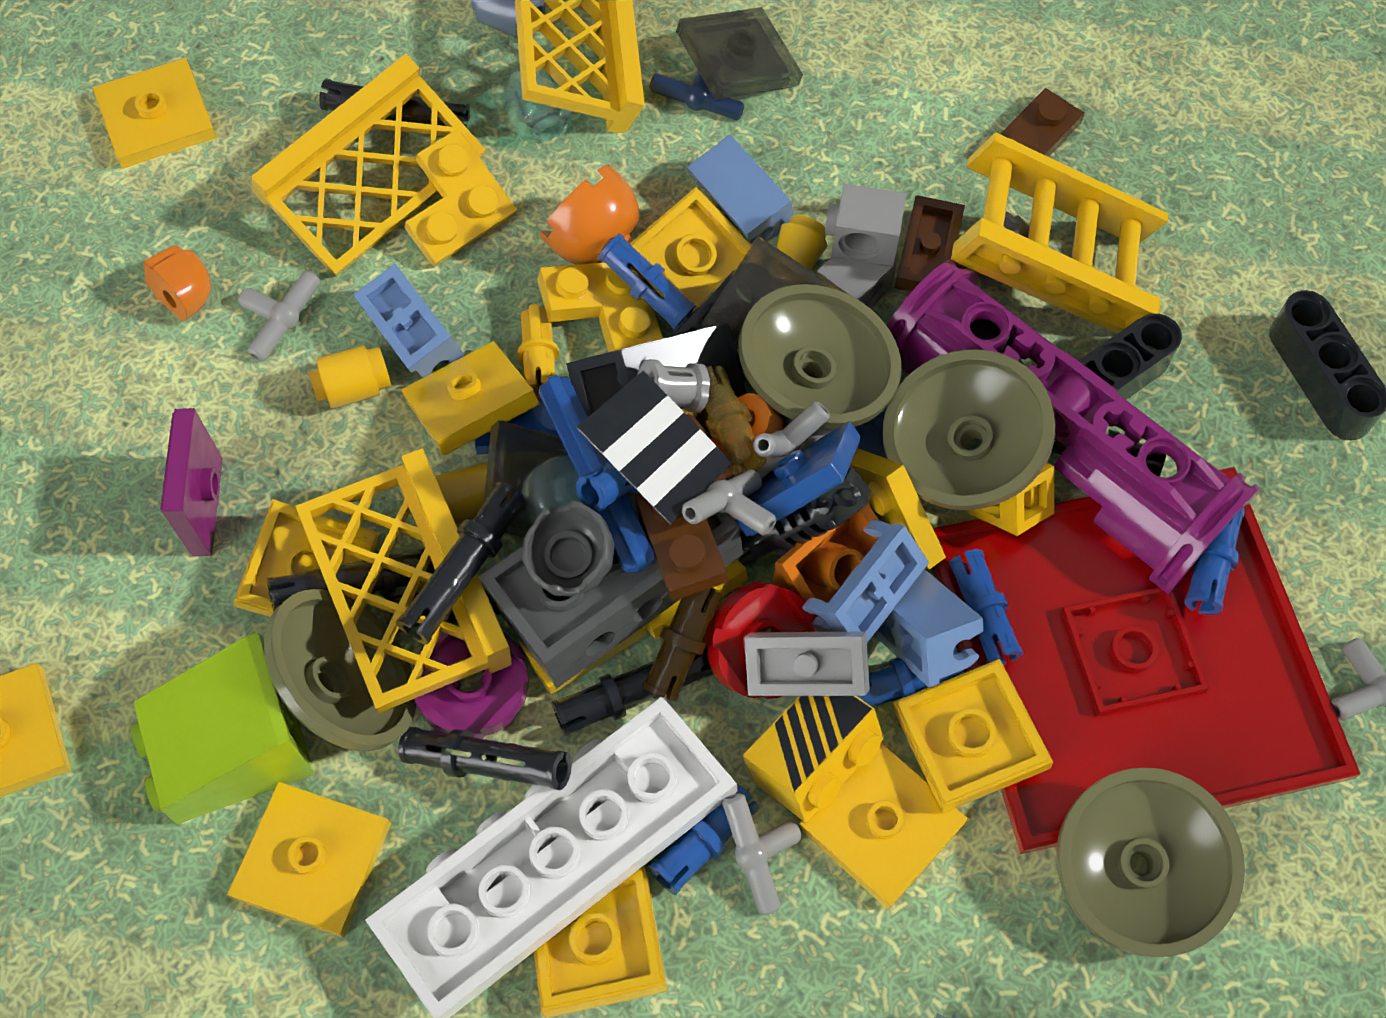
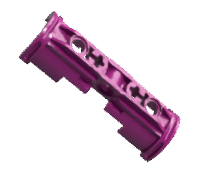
[887,259,1261,595]

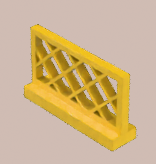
[515,0,645,133]
[251,53,486,277]
[295,448,512,713]

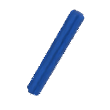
[539,375,656,574]

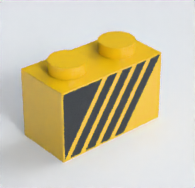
[742,696,884,823]

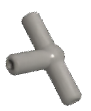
[239,271,320,362]
[735,402,830,480]
[682,470,776,535]
[1332,638,1386,721]
[722,793,801,915]

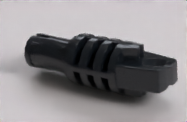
[738,467,872,566]

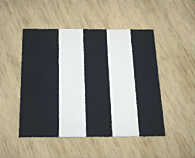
[577,370,733,524]

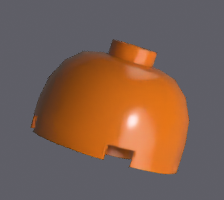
[539,164,639,265]

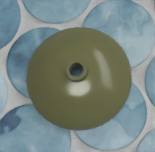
[738,284,901,429]
[883,349,1055,510]
[264,589,416,751]
[1057,768,1245,957]

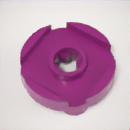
[413,625,529,739]

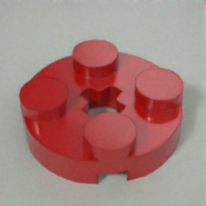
[702,581,817,699]

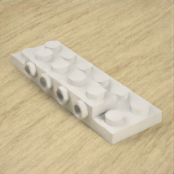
[365,697,737,1018]

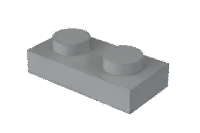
[744,631,870,696]

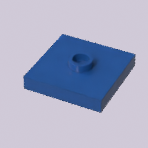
[735,420,861,536]

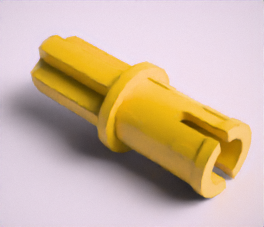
[517,304,559,398]

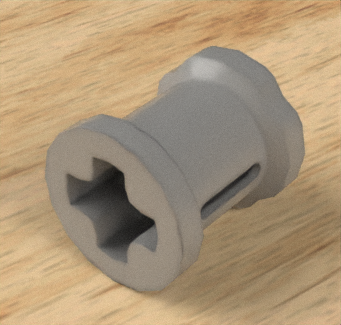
[638,359,710,413]

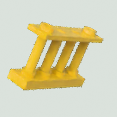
[951,132,1169,334]

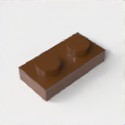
[1001,88,1085,157]
[894,195,965,292]
[633,492,729,601]

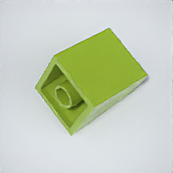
[131,632,315,825]

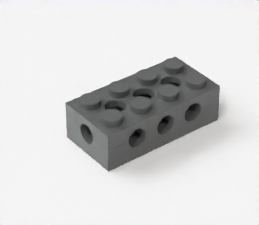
[478,489,743,689]

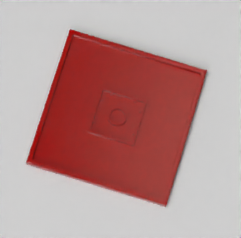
[931,467,1361,854]

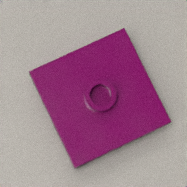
[160,408,223,557]

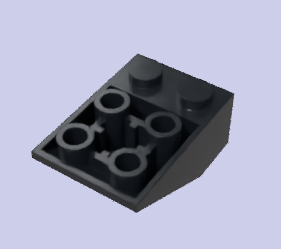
[566,323,747,440]

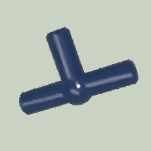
[649,58,744,121]

